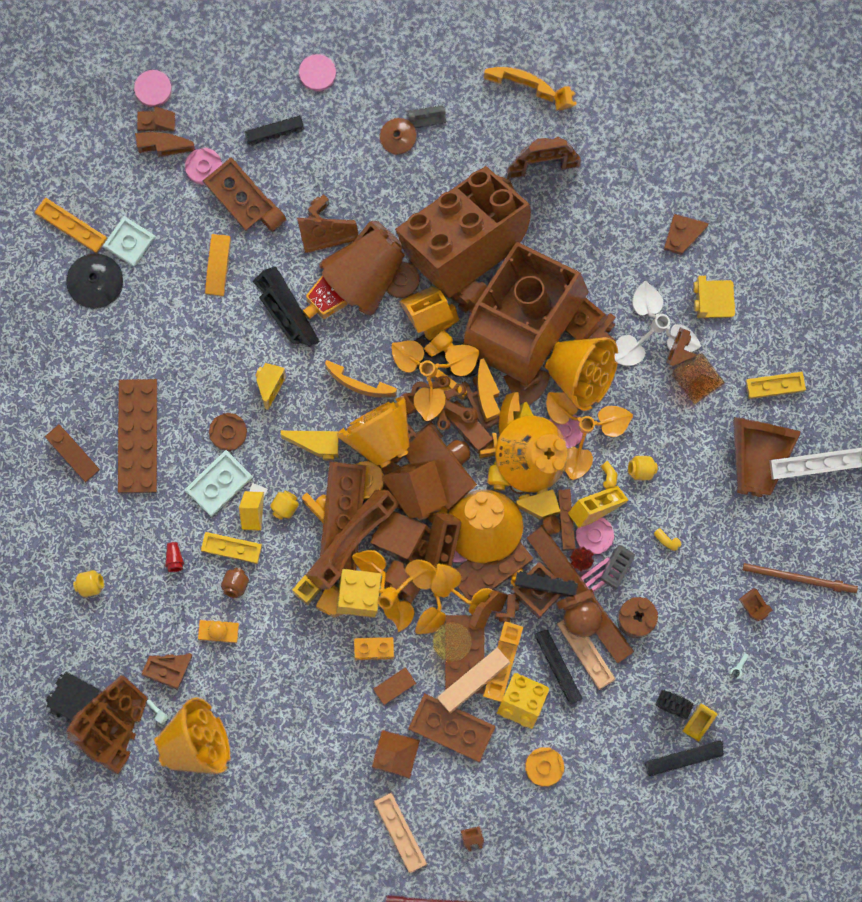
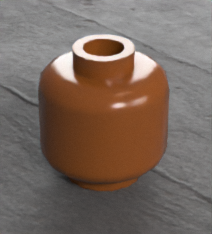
[447,440,471,465]
[221,568,249,598]

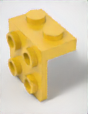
[693,275,735,318]
[496,673,549,729]

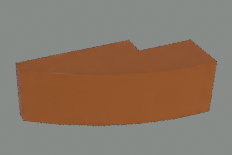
[135,132,195,157]
[444,400,493,454]

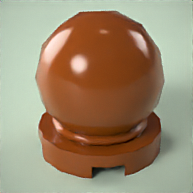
[556,588,602,638]

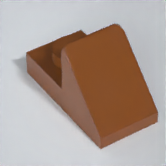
[137,107,175,131]
[589,313,616,342]
[666,327,697,366]

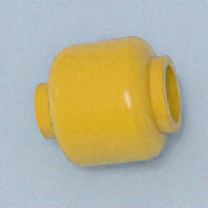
[628,456,658,480]
[487,462,510,491]
[270,490,299,520]
[73,570,104,597]

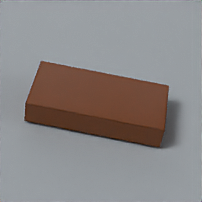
[373,667,417,705]

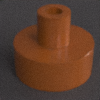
[540,515,561,535]

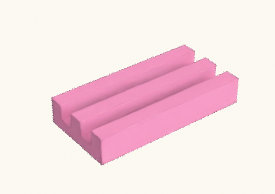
[581,557,619,592]

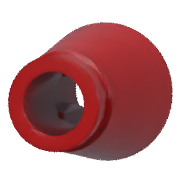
[165,542,185,572]

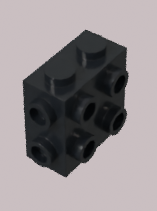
[46,671,103,724]

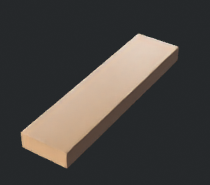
[557,620,616,690]
[437,648,510,713]
[374,793,427,873]

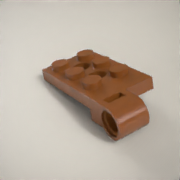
[203,157,287,232]

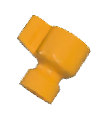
[424,330,456,357]

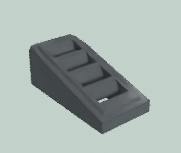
[600,545,635,589]

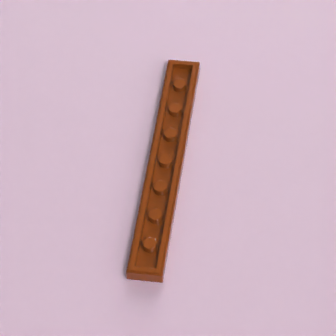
[527,526,634,663]

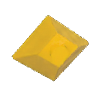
[255,363,286,410]

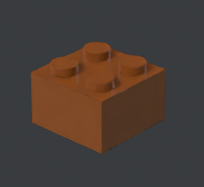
[511,562,562,619]

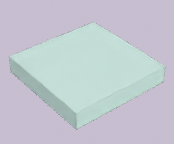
[103,216,156,267]

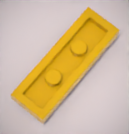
[746,372,806,399]
[201,532,262,564]

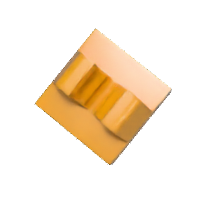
[555,86,577,111]

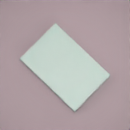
[184,450,253,518]

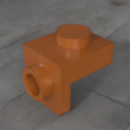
[308,194,329,219]
[739,588,773,621]
[495,594,519,623]

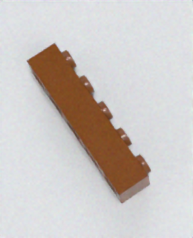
[558,489,575,551]

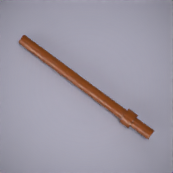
[742,563,858,594]

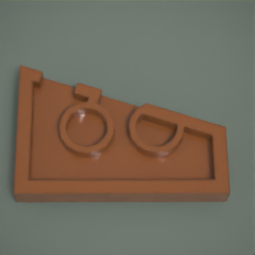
[297,218,359,253]

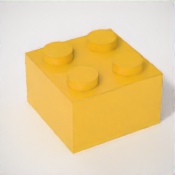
[336,569,381,618]

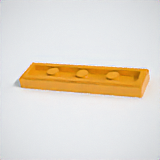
[35,197,108,253]

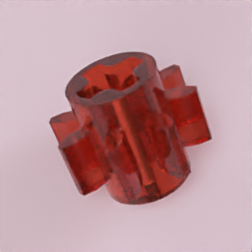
[570,546,595,572]

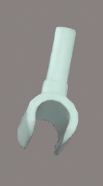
[730,654,749,679]
[146,699,168,725]

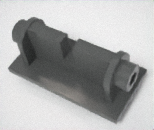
[407,105,447,128]

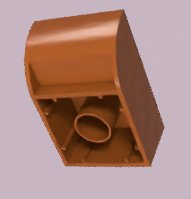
[395,166,531,299]
[464,242,589,386]

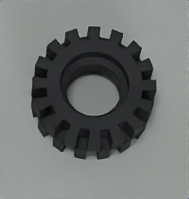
[655,690,694,719]

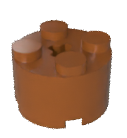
[450,280,487,313]
[380,560,421,604]
[617,597,658,639]

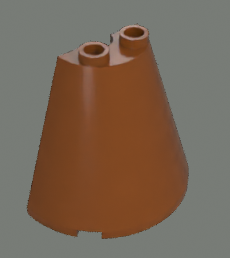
[319,227,405,315]
[733,417,801,497]

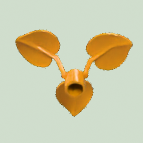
[392,341,479,421]
[546,392,633,480]
[352,550,436,632]
[415,564,493,634]

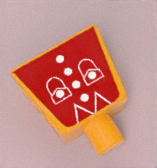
[303,275,349,319]

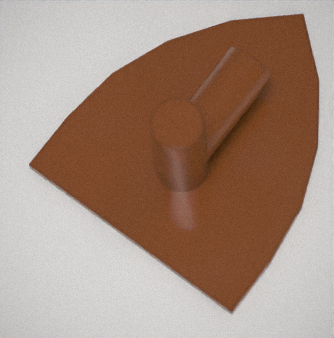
[503,370,550,405]

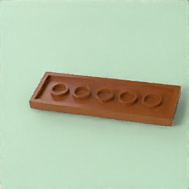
[118,379,158,493]
[320,462,367,580]

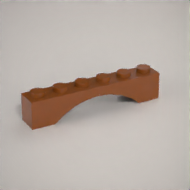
[306,490,399,589]

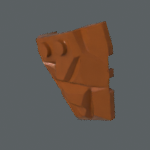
[506,136,581,179]
[66,675,148,774]

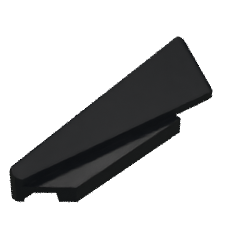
[253,266,320,347]

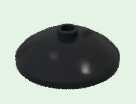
[66,253,123,309]

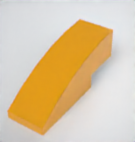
[205,234,231,296]
[477,358,501,423]

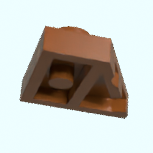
[664,213,709,255]
[141,653,193,690]

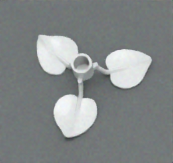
[615,281,701,366]

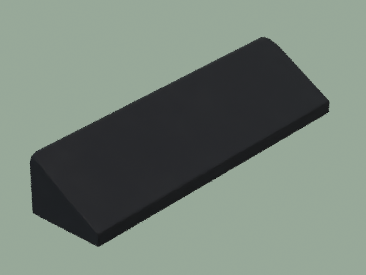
[535,630,582,705]
[645,740,724,777]

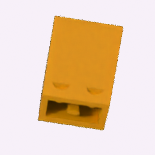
[399,286,453,333]

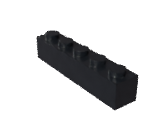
[245,115,304,146]
[515,571,578,597]

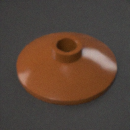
[380,118,417,155]

